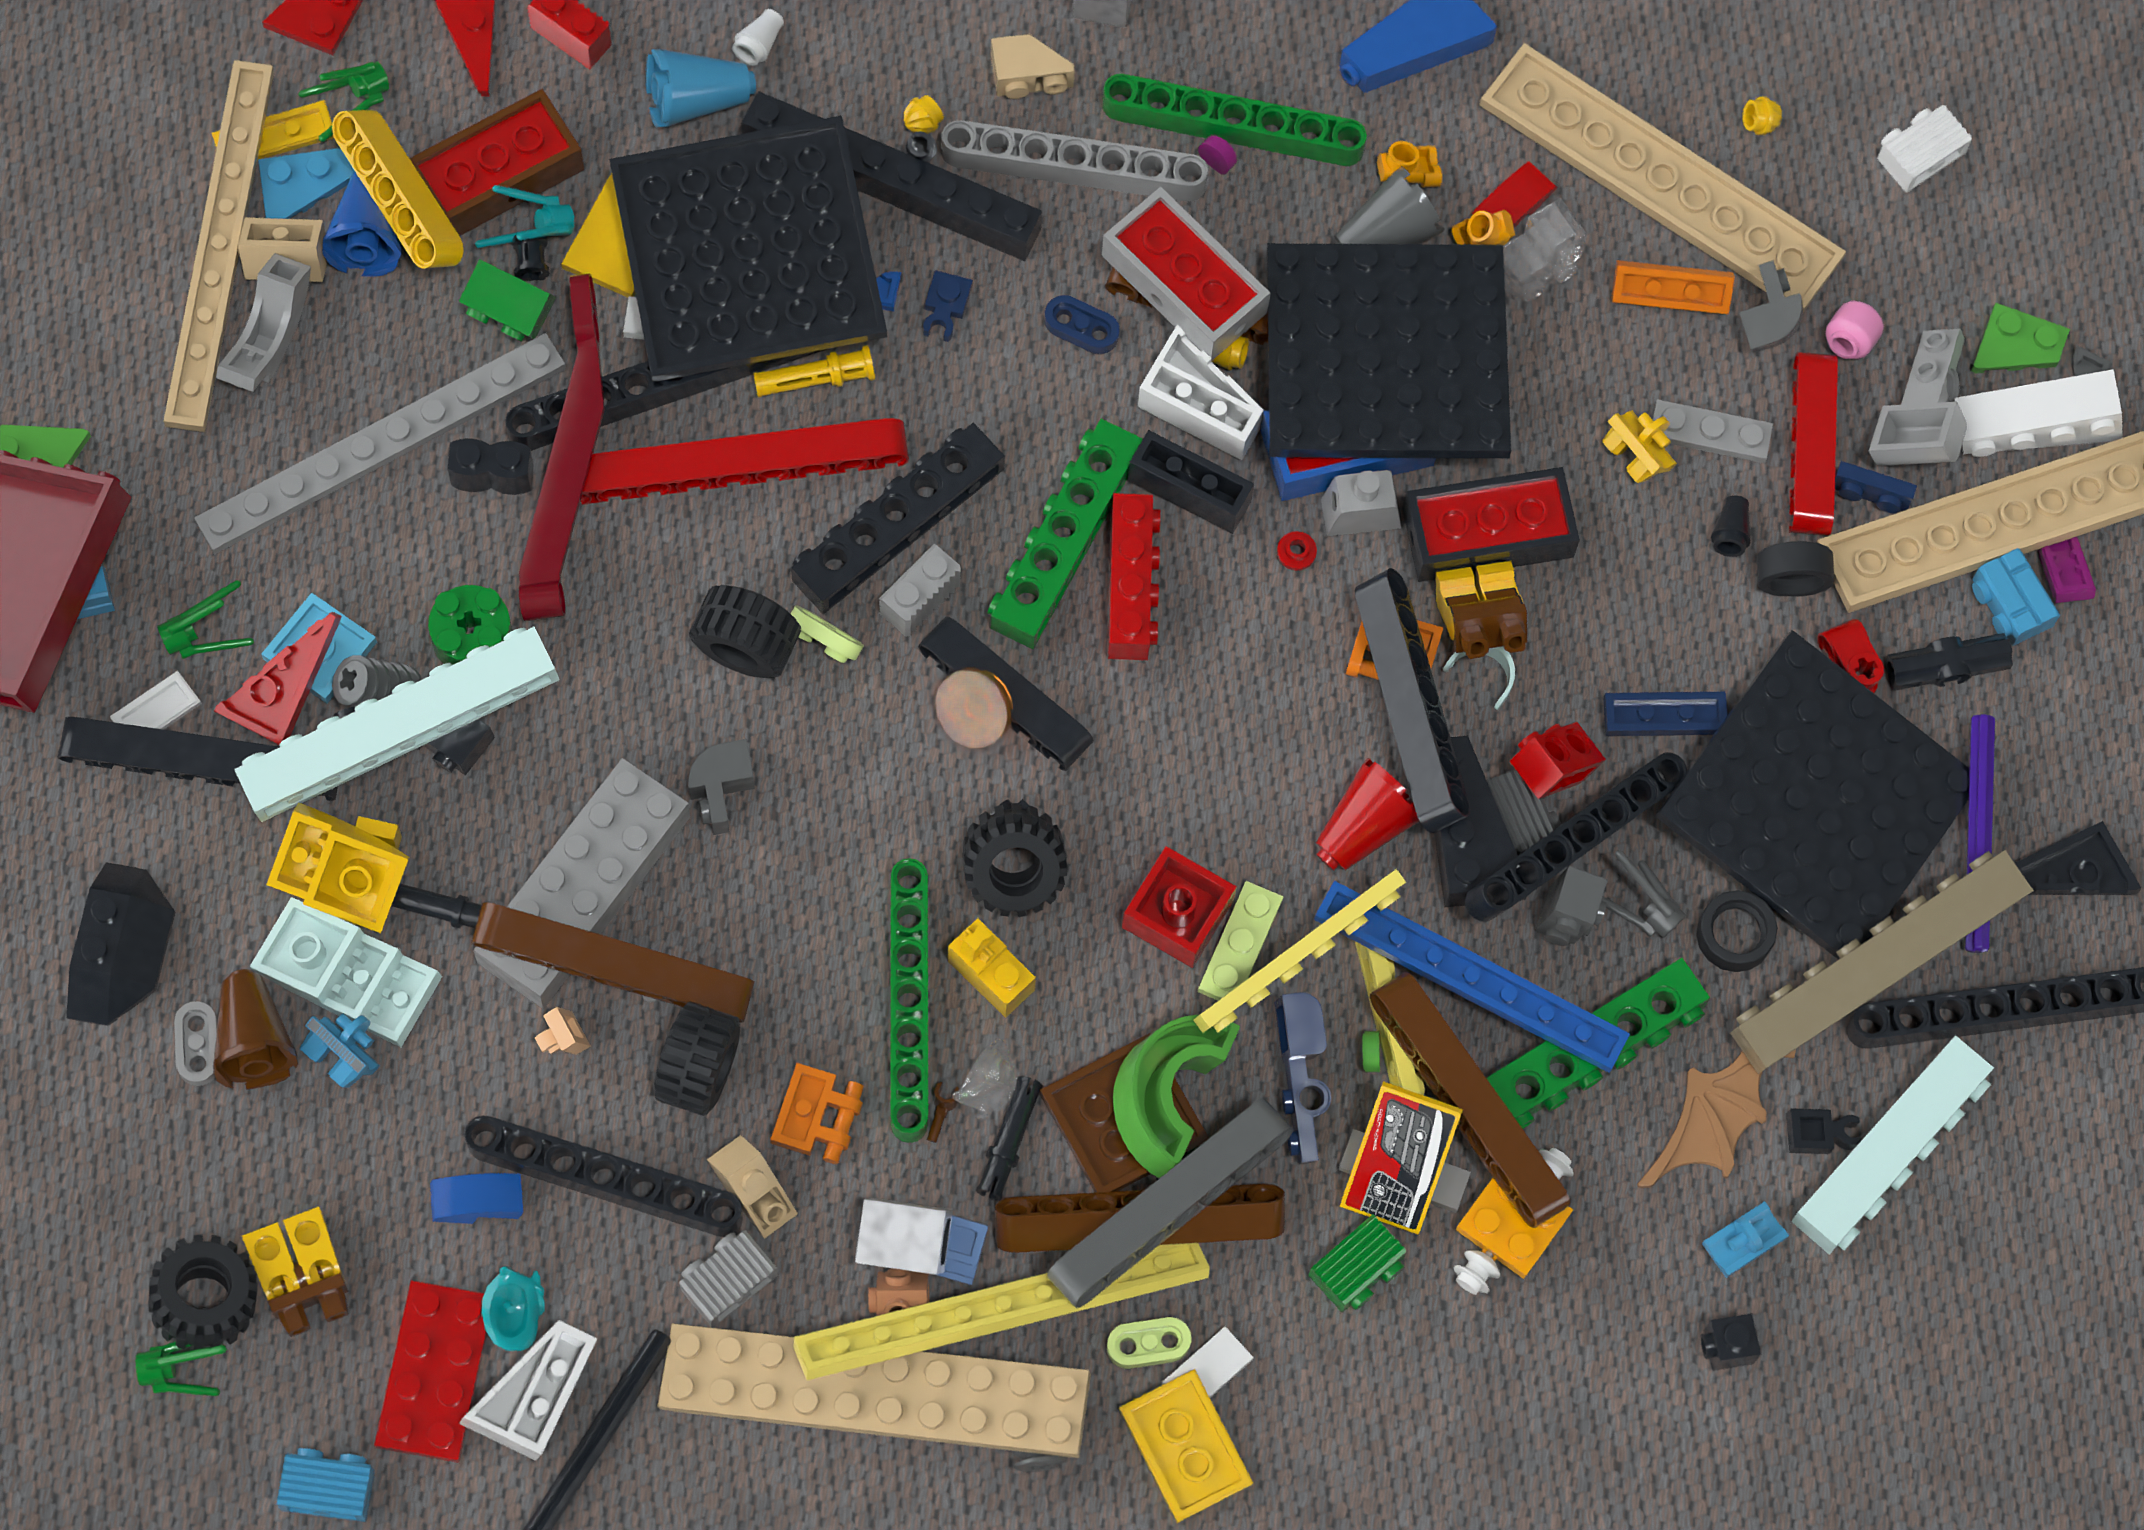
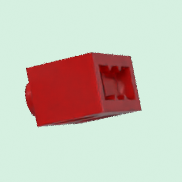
[1509,722,1606,799]

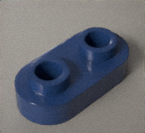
[1044,295,1120,354]

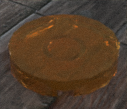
[935,667,1013,748]

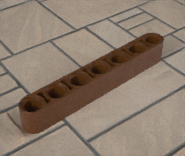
[471,902,755,1022]
[1370,972,1570,1228]
[995,1184,1285,1253]

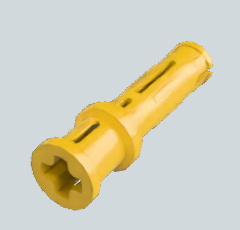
[753,345,875,398]

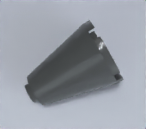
[1334,167,1445,244]

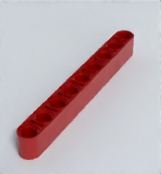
[581,418,909,505]

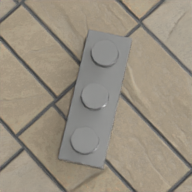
[1652,399,1773,464]

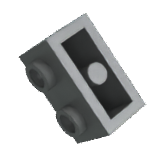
[1535,865,1608,946]

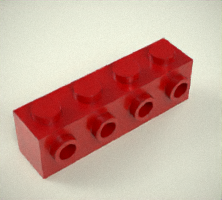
[1108,493,1161,660]

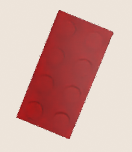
[374,1281,487,1463]

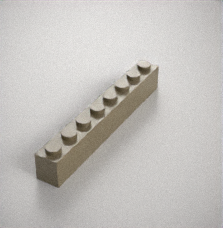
[1730,850,2034,1074]

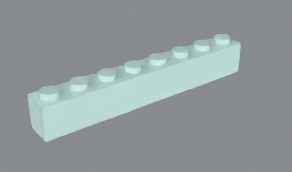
[234,627,560,822]

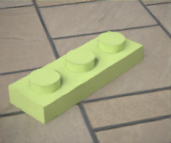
[1198,881,1284,1001]

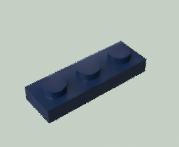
[1603,691,1727,736]

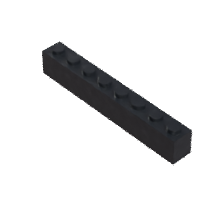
[741,91,1042,261]

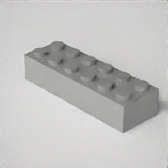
[473,758,690,1009]

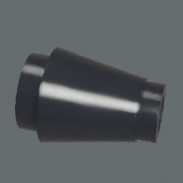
[1711,495,1751,557]

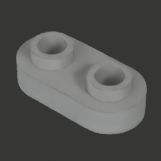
[174,1001,218,1086]

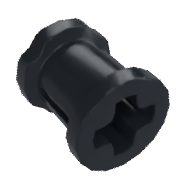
[512,235,550,281]

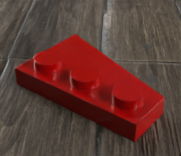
[262,0,363,56]

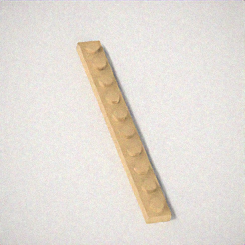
[164,60,274,432]

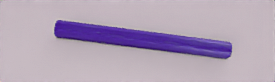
[1965,714,1995,953]

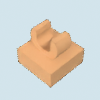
[535,1007,591,1055]

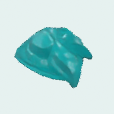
[482,1266,545,1351]

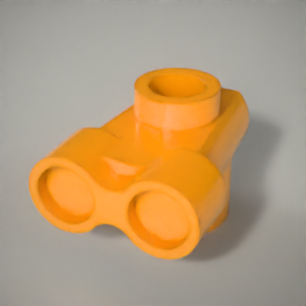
[1377,141,1442,187]
[1452,210,1515,245]

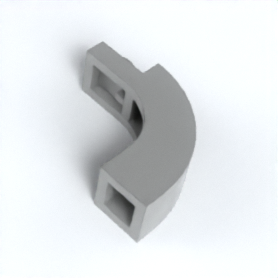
[217,253,311,392]

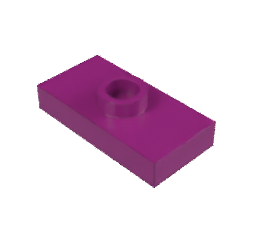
[2038,536,2096,603]

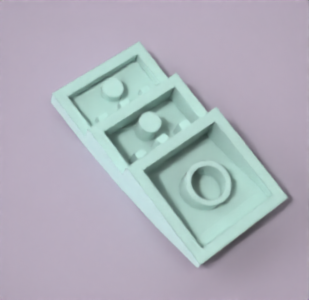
[250,897,442,1047]

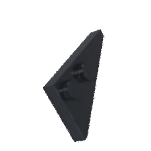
[2015,821,2141,895]

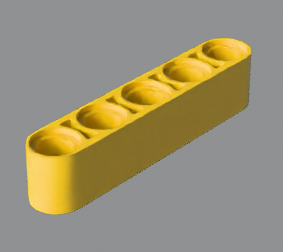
[332,110,464,269]

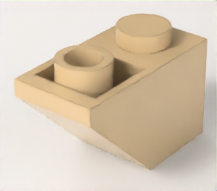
[991,34,1074,99]
[707,1135,798,1239]

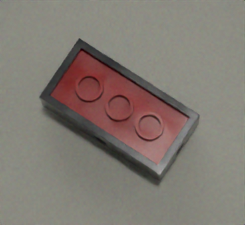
[1402,467,1580,582]

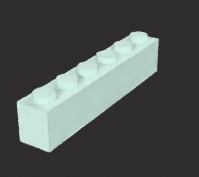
[1791,1035,1994,1255]

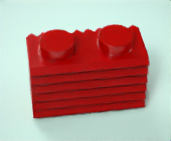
[527,0,612,70]

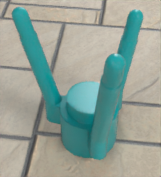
[475,185,575,248]

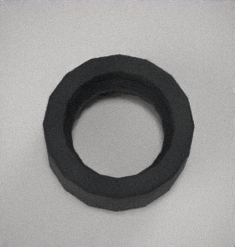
[1757,541,1834,597]
[1696,890,1778,972]

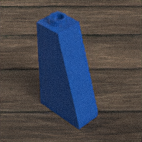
[1339,0,1497,93]

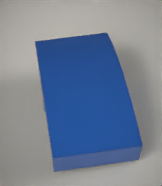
[430,1173,523,1224]

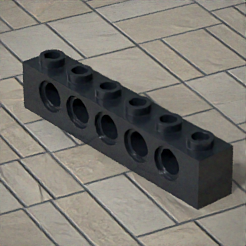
[791,422,1005,615]

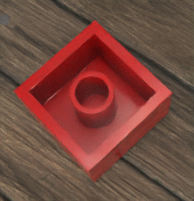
[1122,846,1237,968]

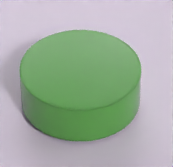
[1362,1031,1380,1072]

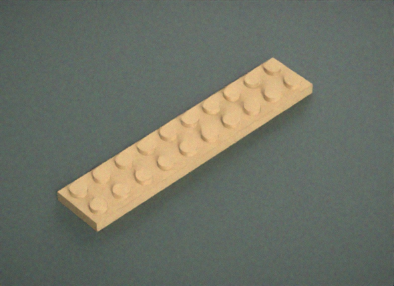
[1479,43,1846,312]
[1817,431,2144,613]
[658,1324,1091,1458]

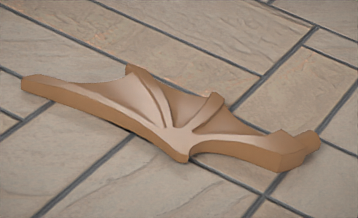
[1637,1049,1796,1188]

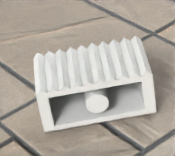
[1877,105,1972,193]

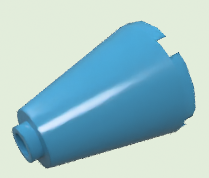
[646,49,756,128]

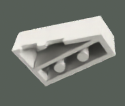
[1138,325,1264,460]
[459,1320,597,1461]

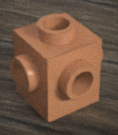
[868,1268,930,1316]

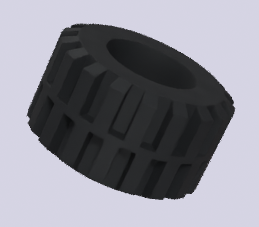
[689,585,801,678]
[962,803,1068,917]
[654,1001,740,1116]
[148,1234,258,1350]

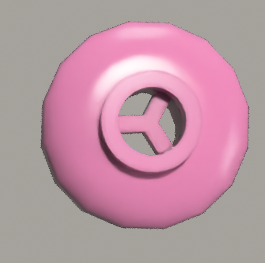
[1825,301,1884,359]

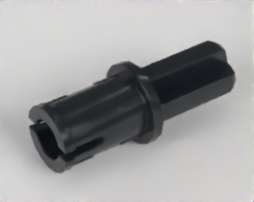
[906,131,937,162]

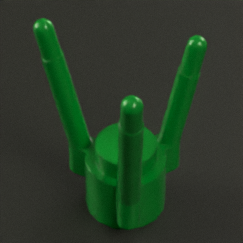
[298,62,389,142]
[157,580,254,659]
[135,1341,227,1396]

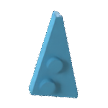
[258,148,355,219]

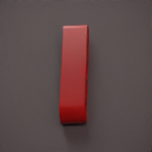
[1789,352,1838,536]

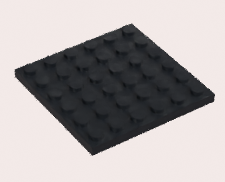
[609,115,888,382]
[1267,243,1511,459]
[1655,630,1969,960]

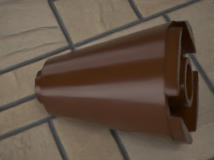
[213,969,298,1090]

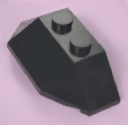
[66,862,176,1026]

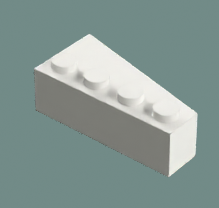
[1954,369,2123,457]

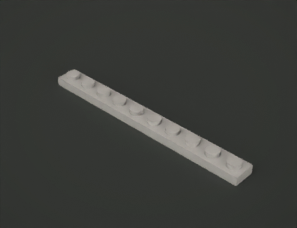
[194,333,566,555]

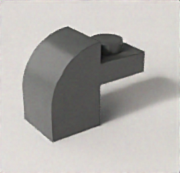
[1739,260,1803,353]
[688,739,755,835]

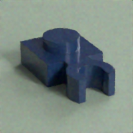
[923,270,973,342]

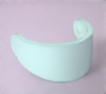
[1443,646,1515,710]

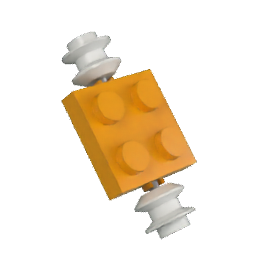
[1454,1148,1574,1295]

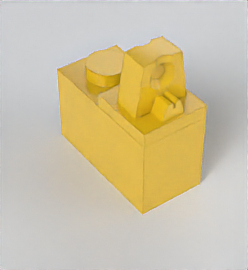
[948,918,1036,1018]

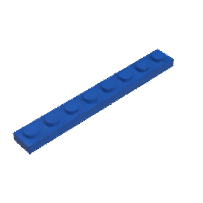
[1314,881,1630,1073]

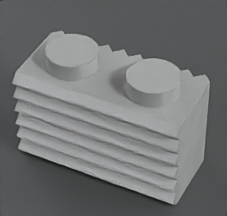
[879,544,961,636]
[679,1230,778,1328]

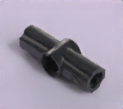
[1886,633,2013,691]

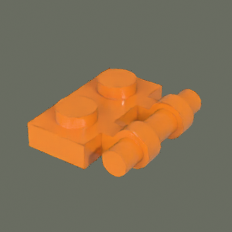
[770,1063,864,1164]

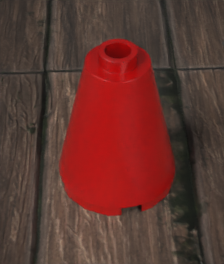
[1316,758,1419,871]

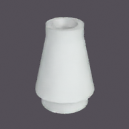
[732,9,784,66]

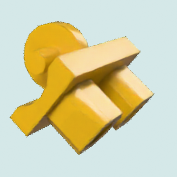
[1602,410,1677,483]

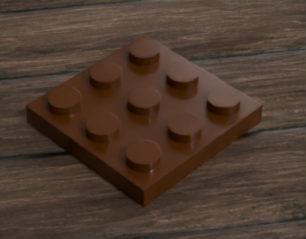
[1040,1033,1209,1193]

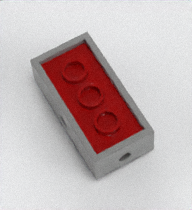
[1102,187,1271,361]

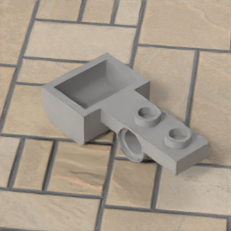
[1869,328,1967,466]

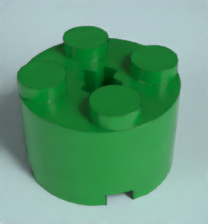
[428,585,513,665]

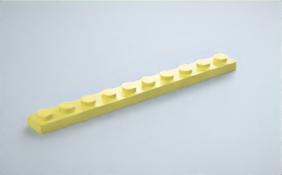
[794,1243,1210,1380]

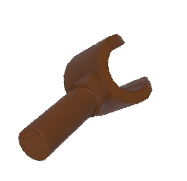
[927,1082,959,1143]

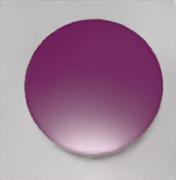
[1198,135,1237,175]

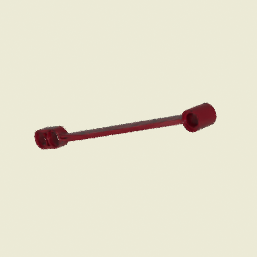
[519,273,605,622]

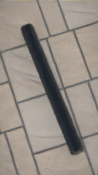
[523,1329,671,1530]

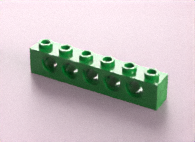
[987,419,1143,650]
[1486,958,1710,1129]

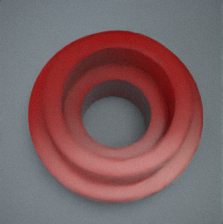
[1277,531,1317,571]

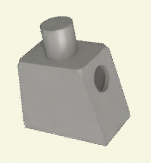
[1321,470,1401,536]

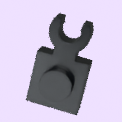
[1786,1108,1862,1154]

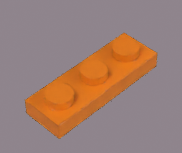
[1612,260,1735,314]

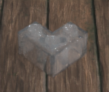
[1503,198,1588,304]

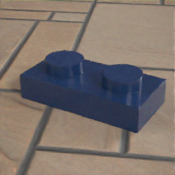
[1835,461,1917,513]

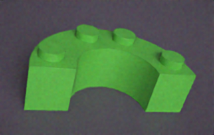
[1113,1015,1240,1179]

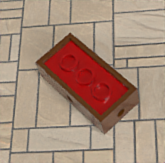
[409,88,584,236]

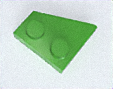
[1971,303,2070,374]
[0,425,91,468]

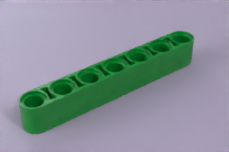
[1103,74,1367,166]
[890,858,928,1143]

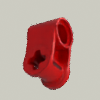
[1817,618,1884,693]

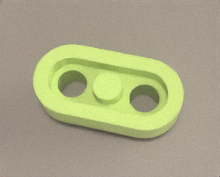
[791,605,864,663]
[1107,1317,1191,1369]

